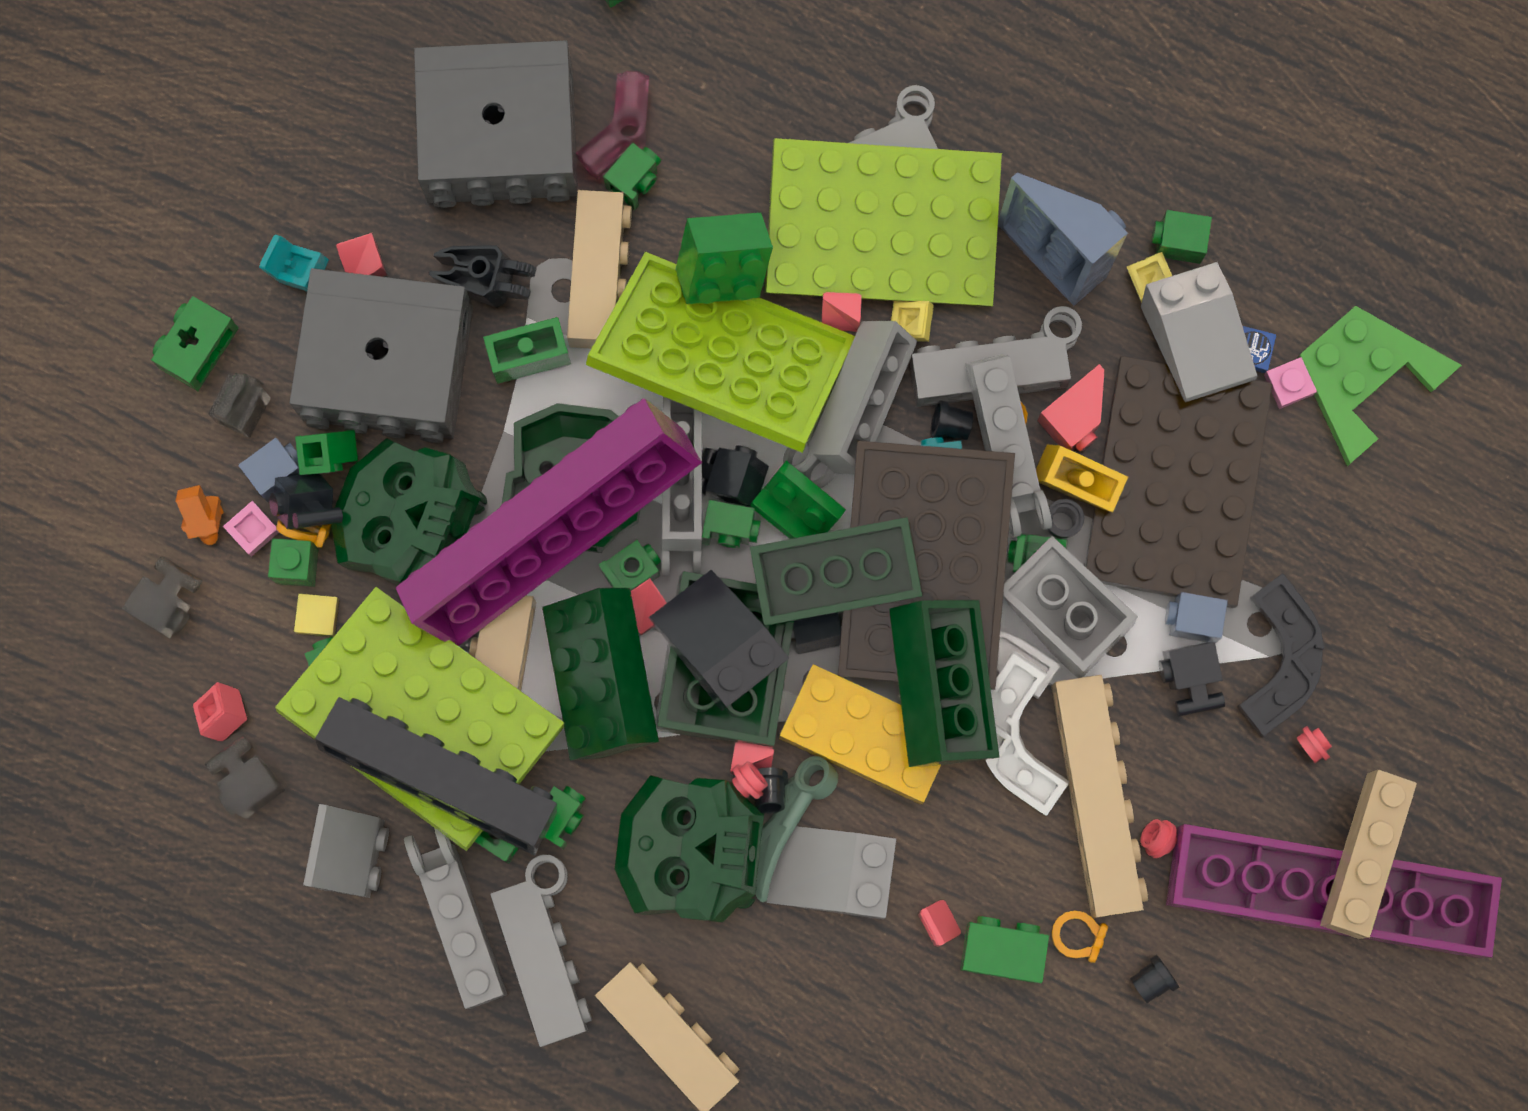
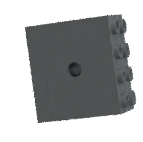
[414,40,578,208]
[289,268,473,443]

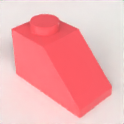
[1037,364,1104,452]

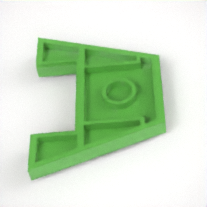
[1297,306,1462,466]

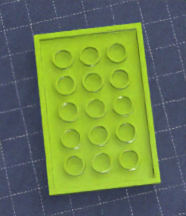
[765,138,1002,307]
[586,252,855,453]
[275,587,564,851]

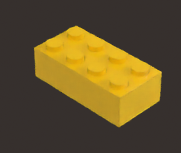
[779,664,941,805]

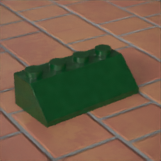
[889,600,1000,767]

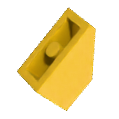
[1036,444,1128,512]

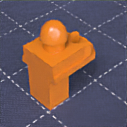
[176,485,224,545]

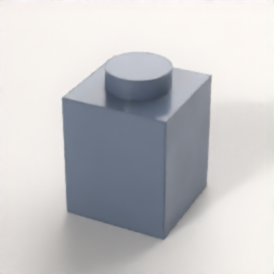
[239,438,300,502]
[1165,592,1228,643]

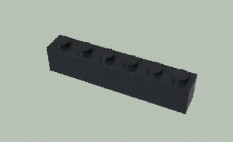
[315,697,557,856]

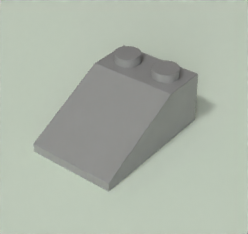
[1141,262,1257,402]
[1003,536,1138,678]
[303,804,389,898]
[767,826,896,920]

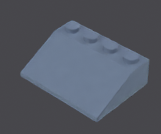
[998,173,1128,306]

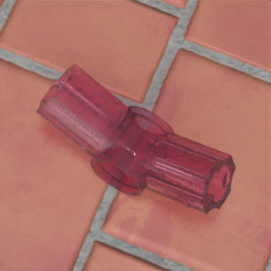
[575,71,650,180]

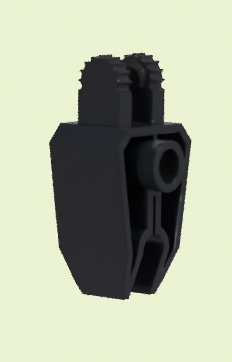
[429,245,537,308]

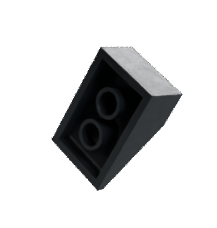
[649,570,789,711]

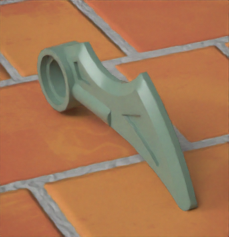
[755,756,838,902]

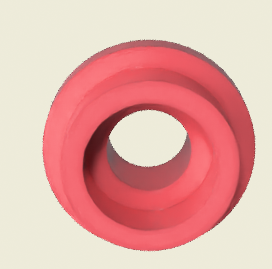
[1297,726,1332,763]
[732,761,768,799]
[1140,819,1177,858]

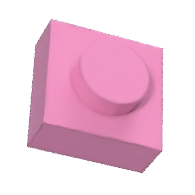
[1264,357,1317,409]
[223,501,279,557]

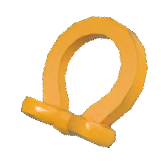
[276,519,331,547]
[1051,910,1108,963]

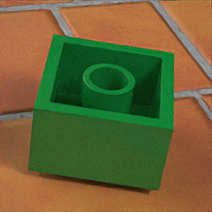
[675,212,773,304]

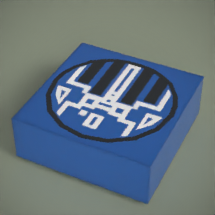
[1242,326,1276,373]

